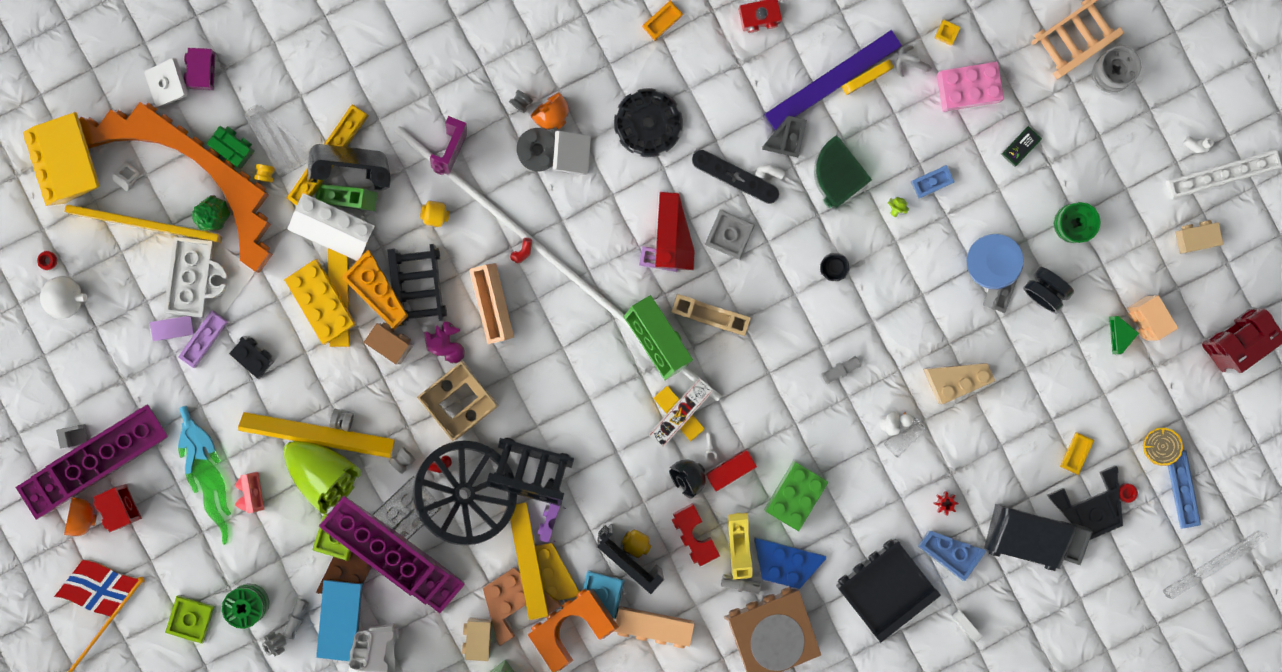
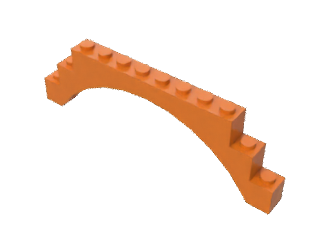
[79,102,273,273]

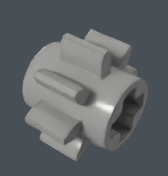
[262,632,287,657]

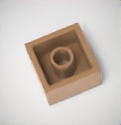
[363,322,414,364]

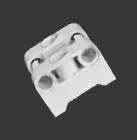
[349,631,396,672]

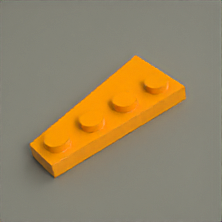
[341,250,408,330]

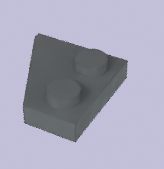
[762,116,807,158]

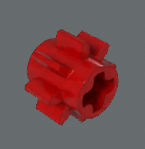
[933,491,959,516]

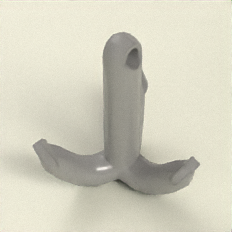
[895,45,932,77]

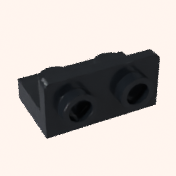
[229,336,274,379]

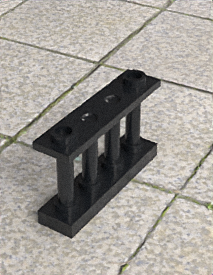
[387,244,447,326]
[486,438,574,507]

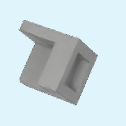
[56,424,88,449]

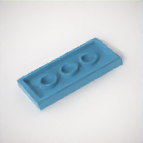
[316,580,363,661]

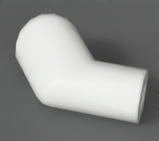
[1183,136,1214,153]
[755,165,785,179]

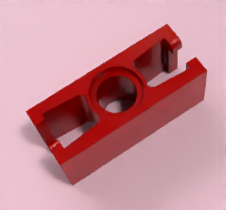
[705,449,757,492]

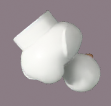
[880,412,913,436]

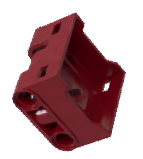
[1202,308,1282,373]

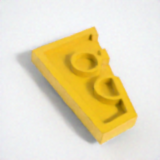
[535,542,580,601]

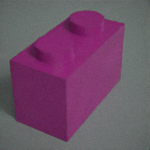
[183,48,216,90]

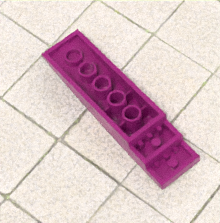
[15,404,168,520]
[319,496,465,613]

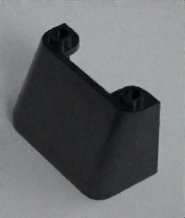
[306,144,390,191]
[984,504,1077,571]

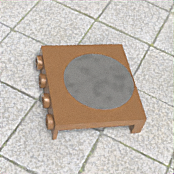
[724,587,821,672]

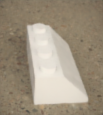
[288,193,375,261]

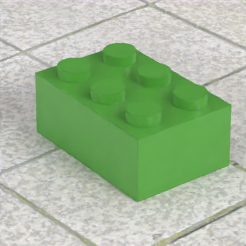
[764,461,828,532]

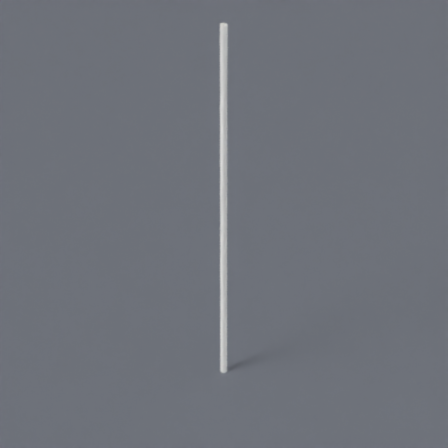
[394,126,722,401]

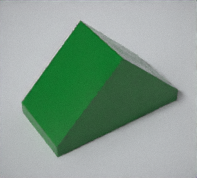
[1109,316,1139,355]

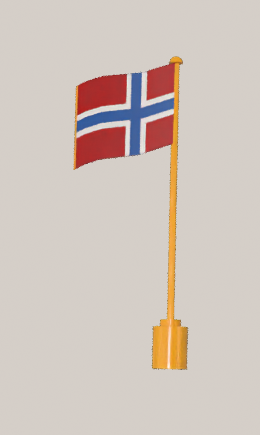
[54,560,145,672]

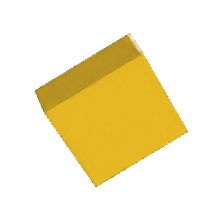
[934,19,961,46]

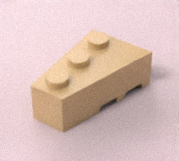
[923,363,995,404]

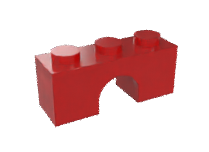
[672,503,720,566]

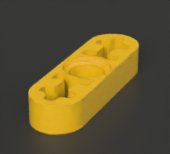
[842,59,894,95]

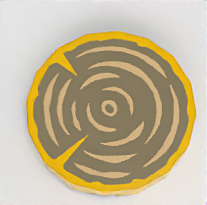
[1143,428,1183,466]

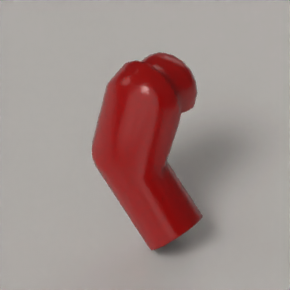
[510,238,532,263]
[428,455,452,473]

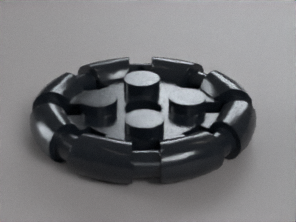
[614,88,683,157]

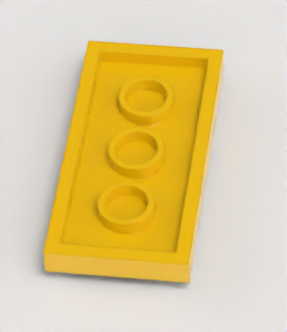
[284,259,356,345]

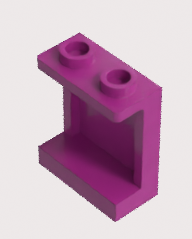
[430,116,467,175]

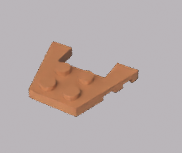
[483,567,561,646]

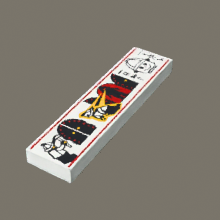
[648,377,714,448]

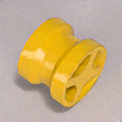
[254,164,275,183]

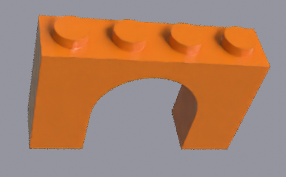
[528,589,619,672]

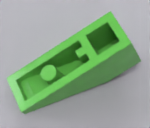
[316,184,378,211]

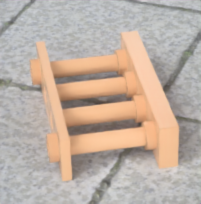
[1031,0,1124,80]

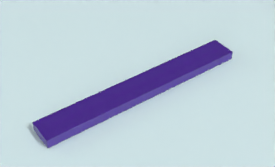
[764,30,902,131]

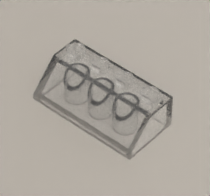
[372,476,442,540]

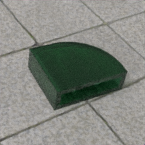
[814,135,872,210]

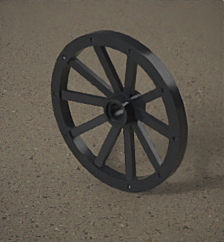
[413,441,517,545]

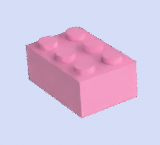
[937,62,1004,112]

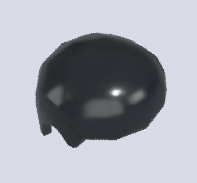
[820,253,850,281]

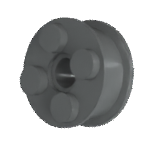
[517,128,555,172]

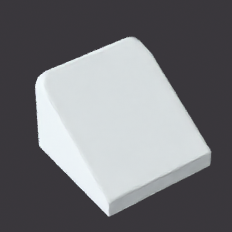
[112,162,141,191]

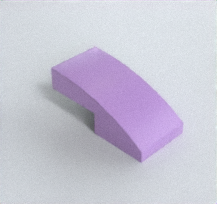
[150,316,194,341]

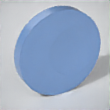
[967,234,1023,289]

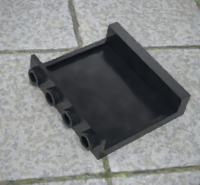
[597,524,664,594]
[836,539,941,643]

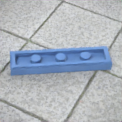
[1168,450,1201,529]

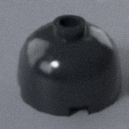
[669,459,706,499]

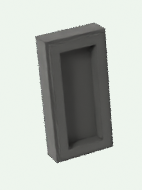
[1064,523,1093,565]

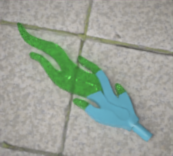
[178,405,231,545]

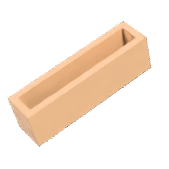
[470,263,514,344]
[614,606,694,648]

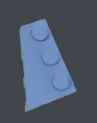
[918,531,987,581]

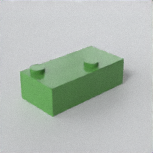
[623,295,693,381]

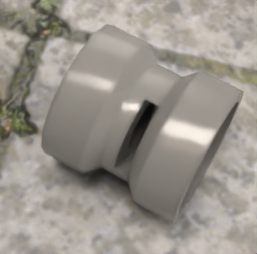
[329,409,354,432]
[389,447,416,474]

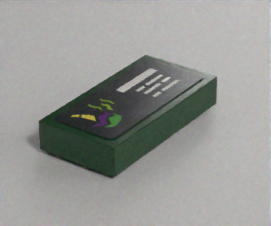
[1001,126,1042,167]

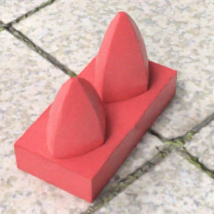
[235,472,264,513]

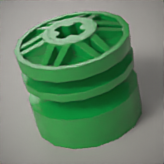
[1053,202,1101,243]
[222,583,269,629]

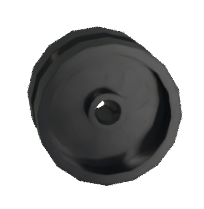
[1023,267,1074,314]

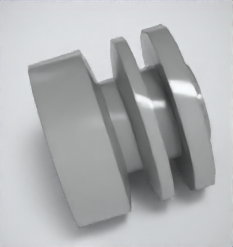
[1092,46,1141,93]

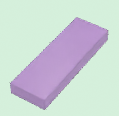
[178,310,228,368]

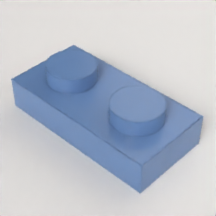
[911,165,954,199]

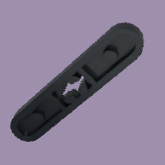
[692,150,779,204]

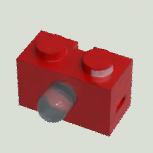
[738,0,782,33]

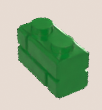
[207,126,255,169]

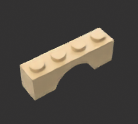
[671,294,751,336]

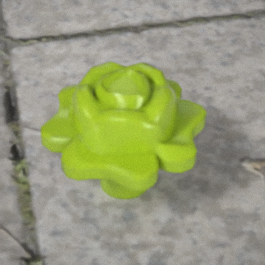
[888,197,909,217]

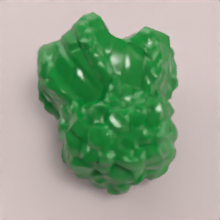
[192,195,231,230]

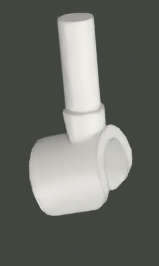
[705,433,717,461]

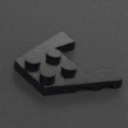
[1047,465,1123,540]

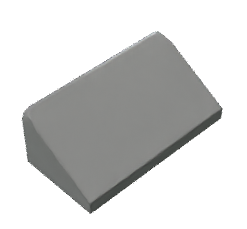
[983,280,1017,313]

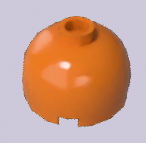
[531,92,569,129]
[64,497,97,536]

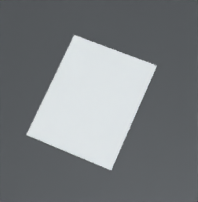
[206,244,255,317]

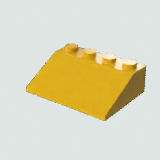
[23,112,100,206]

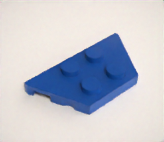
[754,537,826,589]

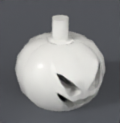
[40,276,87,319]

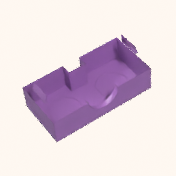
[537,504,566,543]

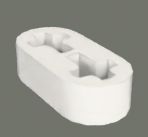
[952,610,983,643]

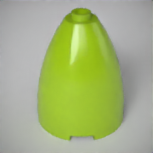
[283,441,361,514]

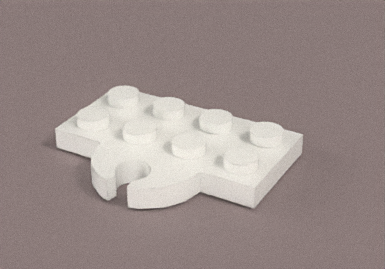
[164,237,228,318]

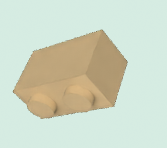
[1175,220,1224,254]
[462,618,492,661]

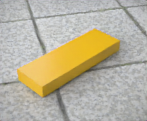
[653,386,705,442]

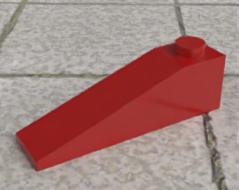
[655,192,695,271]

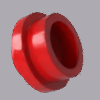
[37,251,57,270]

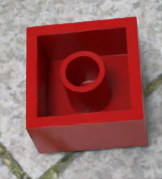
[93,484,142,533]

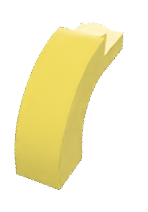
[728,513,752,580]

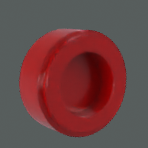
[1119,483,1138,503]

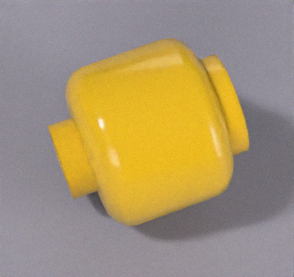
[420,201,449,227]
[621,529,651,558]

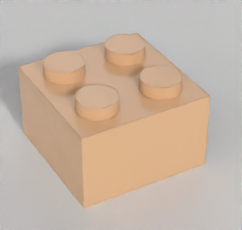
[1127,295,1178,341]

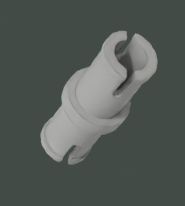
[822,356,861,384]
[721,574,761,594]
[283,599,309,639]

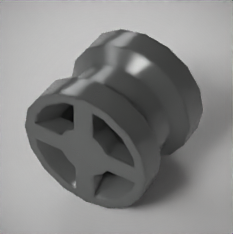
[509,90,533,113]

